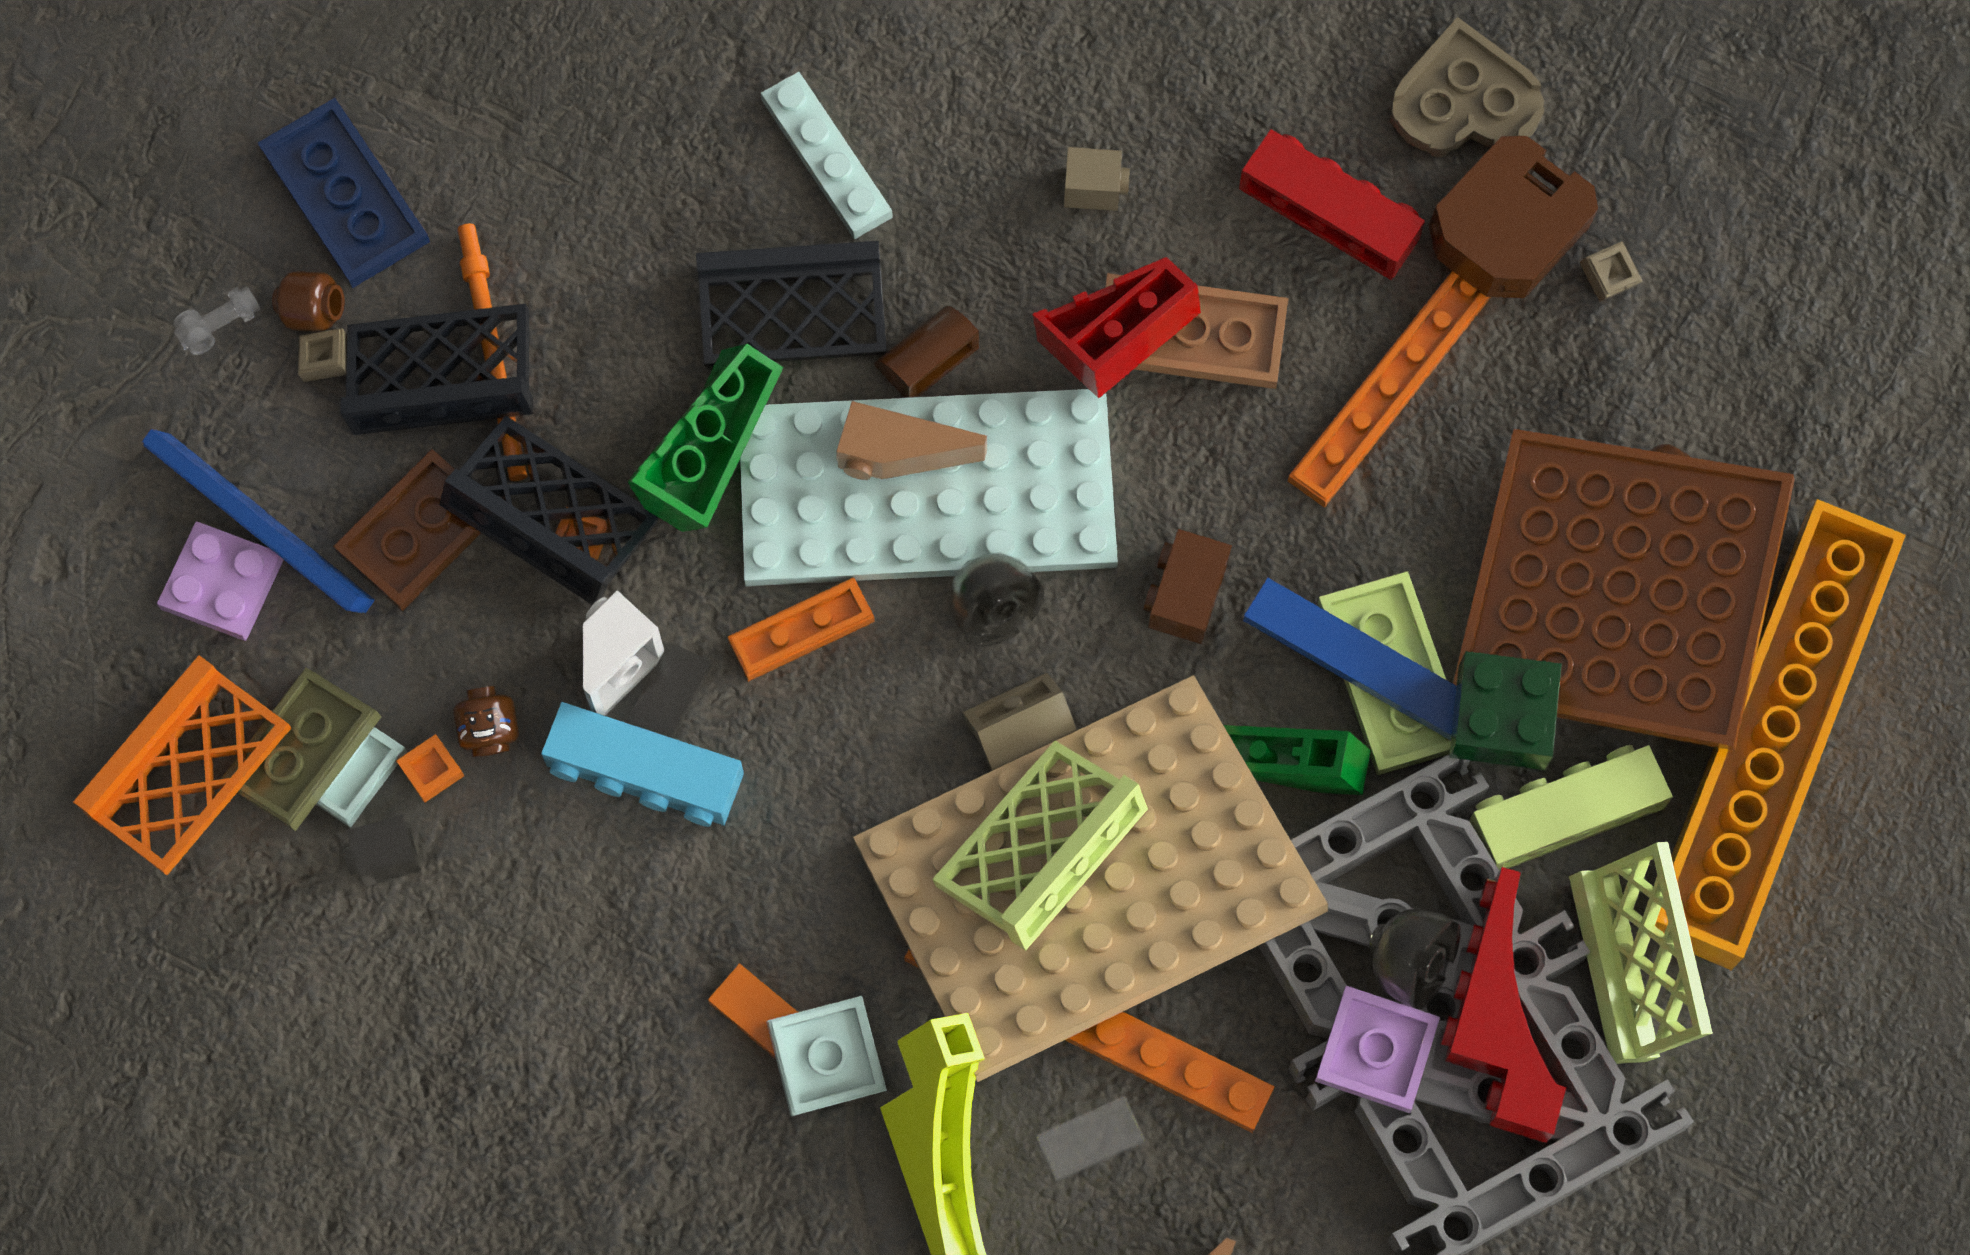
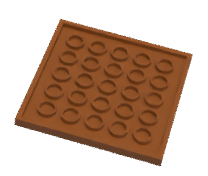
[1453,429,1794,751]

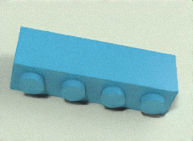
[541,702,744,827]

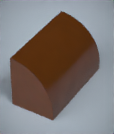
[874,306,979,398]

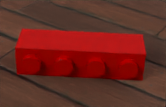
[1239,129,1425,281]

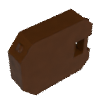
[1428,136,1598,299]

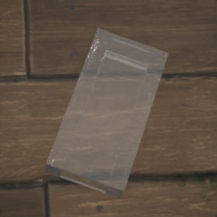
[1036,1096,1145,1183]

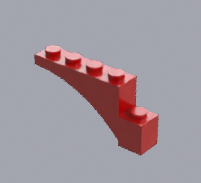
[1440,867,1567,1143]

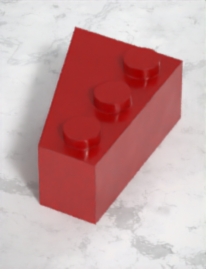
[1032,257,1201,398]

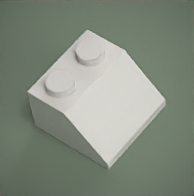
[583,591,666,716]

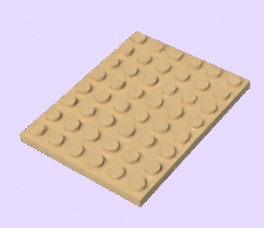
[853,675,1328,1082]

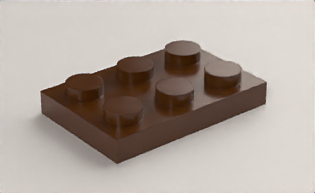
[333,449,481,611]

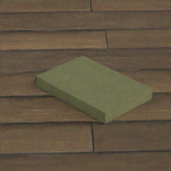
[221,667,381,831]

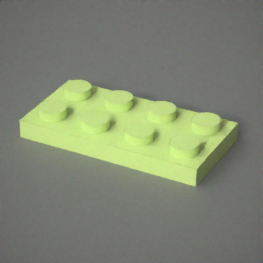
[1317,571,1451,775]

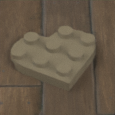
[1390,17,1544,157]

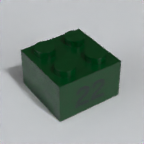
[1449,651,1562,770]

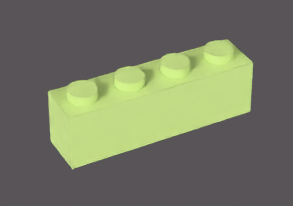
[1469,745,1673,871]

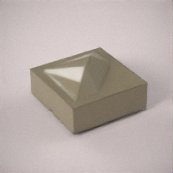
[1579,241,1643,302]
[298,328,347,382]

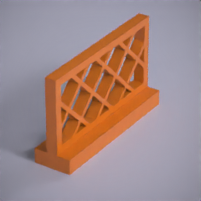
[73,655,291,876]

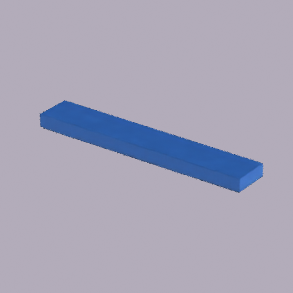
[142,429,375,613]
[1243,578,1456,741]

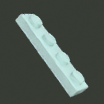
[761,72,893,239]

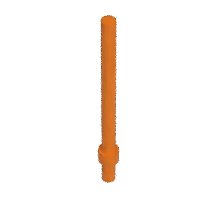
[457,223,528,481]

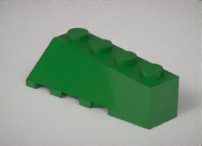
[627,344,783,532]

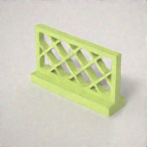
[932,741,1148,951]
[1569,842,1713,1064]

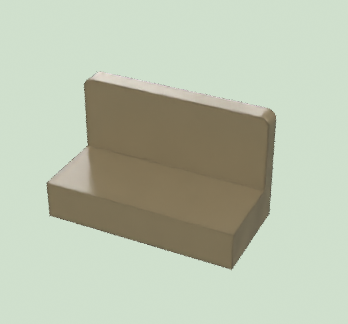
[963,673,1077,771]

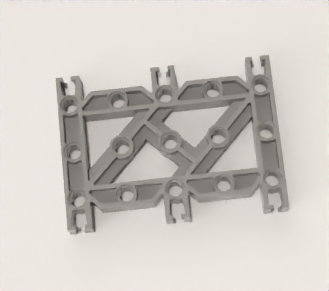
[1258,755,1694,1255]

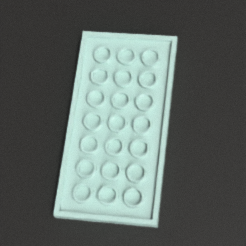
[740,389,1118,586]

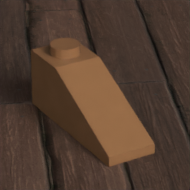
[836,401,987,480]

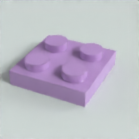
[157,521,283,641]
[1315,986,1440,1113]

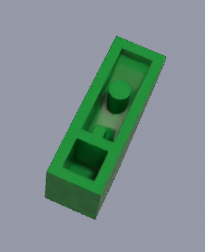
[1223,725,1371,795]

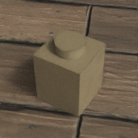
[1064,147,1130,211]

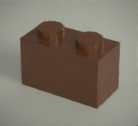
[1143,529,1232,645]

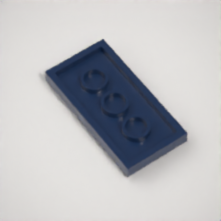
[258,98,430,288]

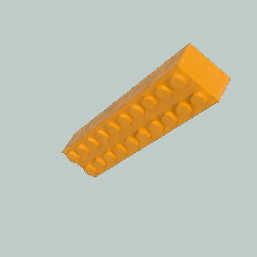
[1655,499,1906,971]

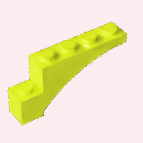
[880,1013,986,1255]

